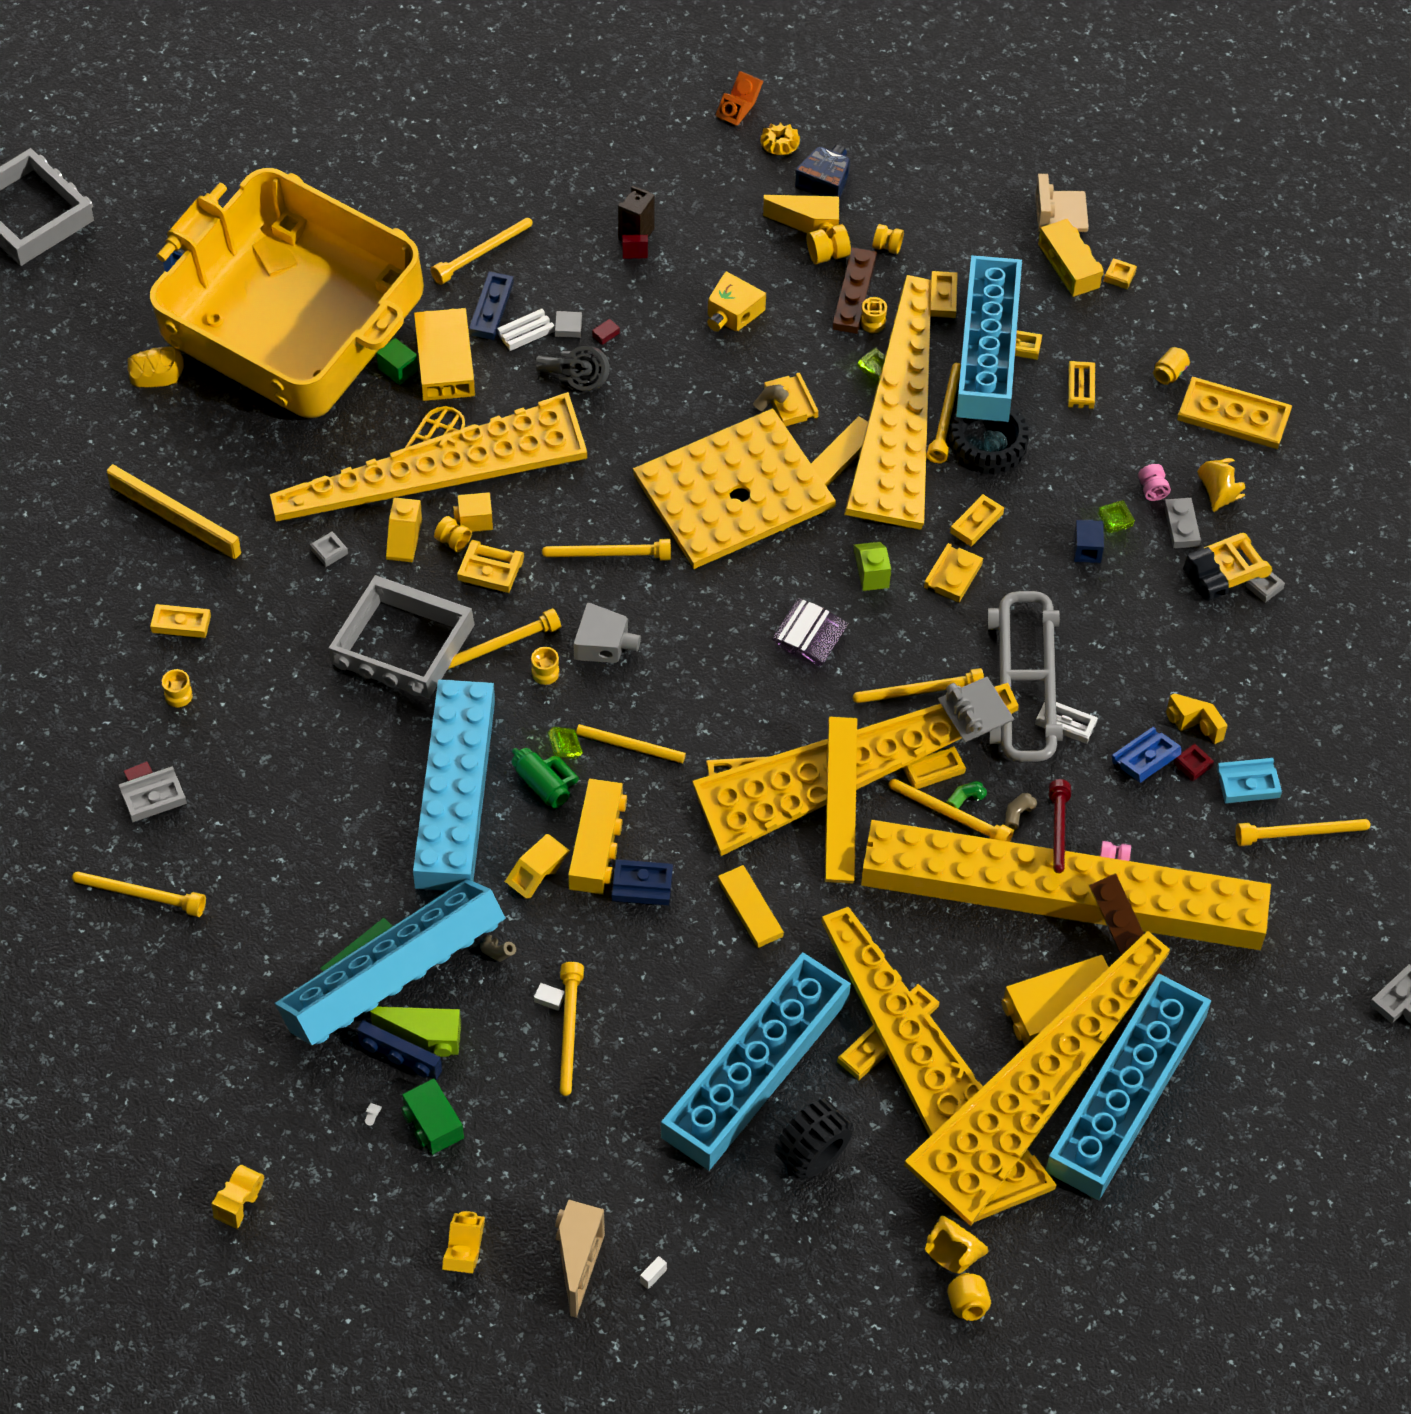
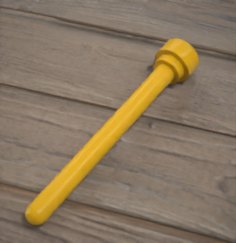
[430,218,533,285]
[927,363,961,463]
[542,539,671,561]
[447,608,561,670]
[853,668,984,703]
[889,779,1014,842]
[1235,819,1370,846]
[72,872,206,917]
[560,962,584,1096]

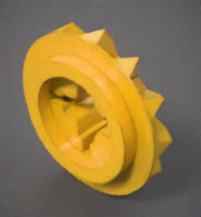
[760,122,800,155]

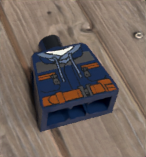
[795,145,850,199]

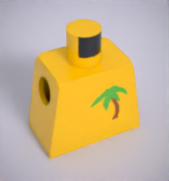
[707,271,766,331]

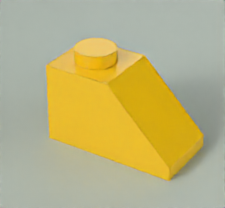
[386,498,422,562]

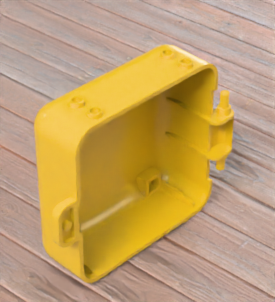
[150,168,424,418]

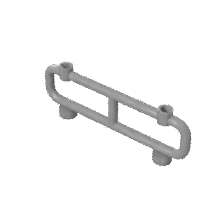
[988,591,1063,762]

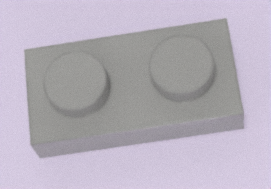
[1164,498,1201,548]

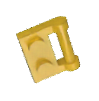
[1204,533,1272,588]
[457,540,524,593]

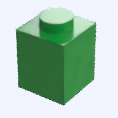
[377,338,418,385]

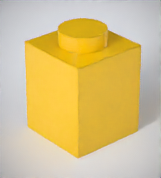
[453,493,493,532]

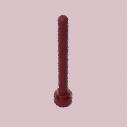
[1049,779,1071,874]

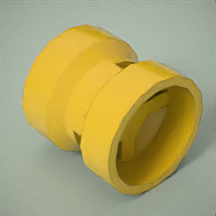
[872,224,904,254]
[860,297,887,333]
[434,516,472,552]
[531,647,559,685]
[162,669,193,708]

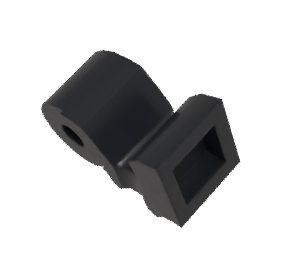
[1183,547,1229,601]

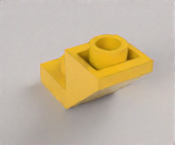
[1166,694,1227,744]
[504,834,570,898]
[442,1211,485,1273]

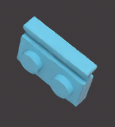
[1217,758,1282,803]

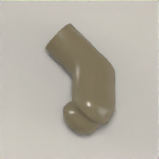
[753,384,789,412]
[1005,793,1037,830]
[480,935,516,962]

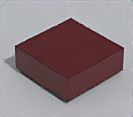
[622,235,648,259]
[1174,743,1214,781]

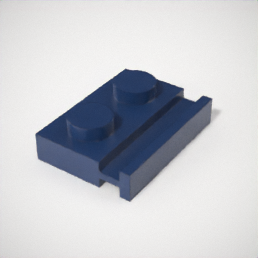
[612,859,673,906]

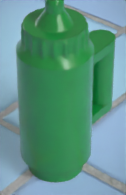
[511,748,579,808]

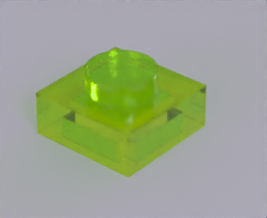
[857,347,885,383]
[1098,500,1135,534]
[547,727,583,759]

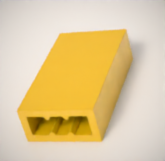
[414,308,475,401]
[1001,955,1109,1046]

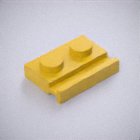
[764,373,818,427]
[924,543,983,603]

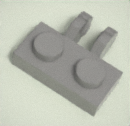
[1370,964,1411,1024]

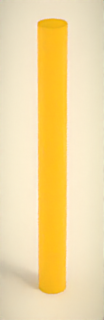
[576,724,686,764]

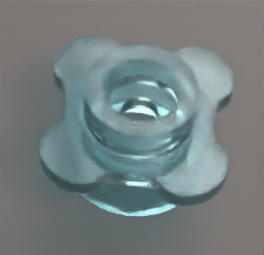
[980,430,1008,452]

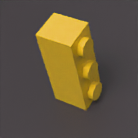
[1038,218,1103,297]

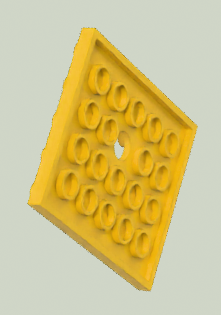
[633,408,836,569]

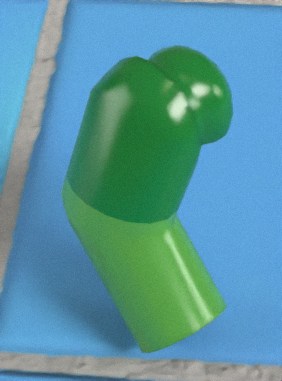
[946,781,987,809]

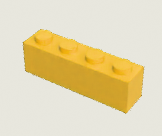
[569,779,627,894]

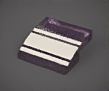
[771,598,848,667]

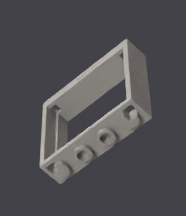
[0,148,94,266]
[329,575,475,699]

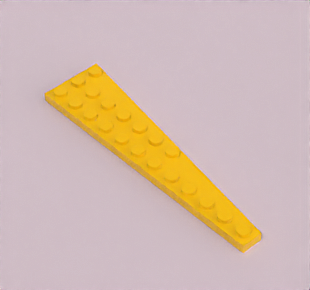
[844,275,931,530]
[270,392,587,521]
[693,683,1018,856]
[821,907,1056,1222]
[904,931,1170,1226]

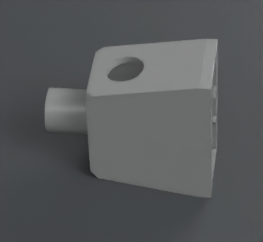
[574,603,641,663]

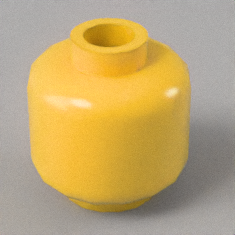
[947,1273,991,1321]

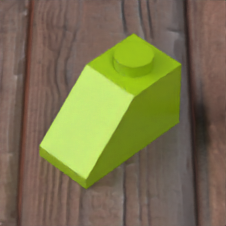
[853,542,891,591]

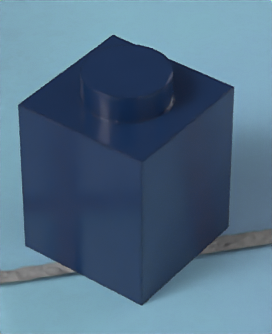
[1074,520,1104,563]

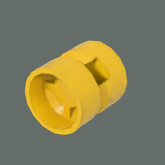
[806,224,851,264]

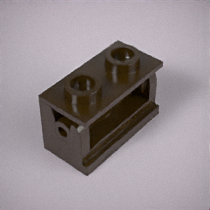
[618,185,655,241]

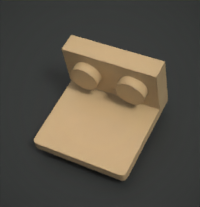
[1035,174,1089,232]

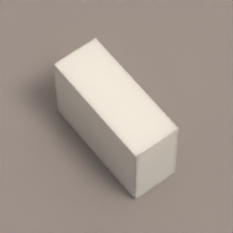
[534,983,565,1011]
[640,1256,667,1289]

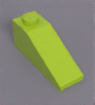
[370,1007,461,1057]

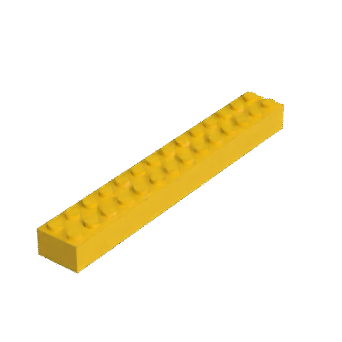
[861,820,1271,951]

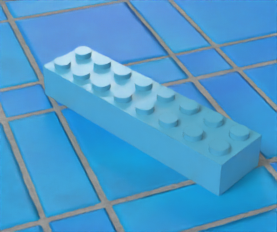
[956,255,1022,422]
[413,680,495,891]
[275,879,506,1045]
[661,952,851,1171]
[1046,973,1211,1200]

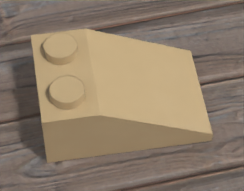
[555,1200,605,1318]

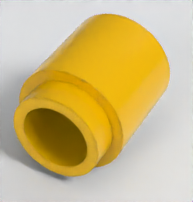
[1153,347,1190,385]

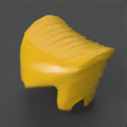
[1197,458,1245,512]
[925,1215,988,1274]

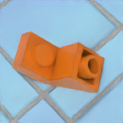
[715,71,763,125]

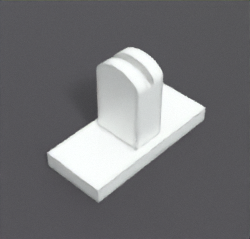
[365,1103,382,1125]

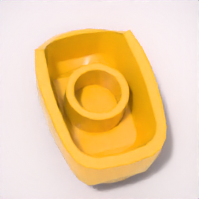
[128,346,184,387]

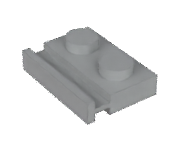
[119,766,187,822]

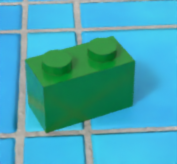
[401,1079,464,1155]

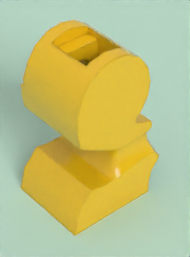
[211,1165,264,1229]

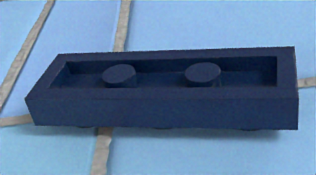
[469,271,514,340]
[357,1020,442,1080]

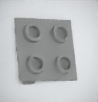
[938,677,1014,742]

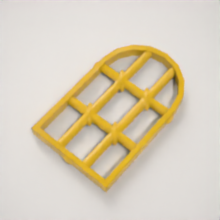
[405,406,465,448]

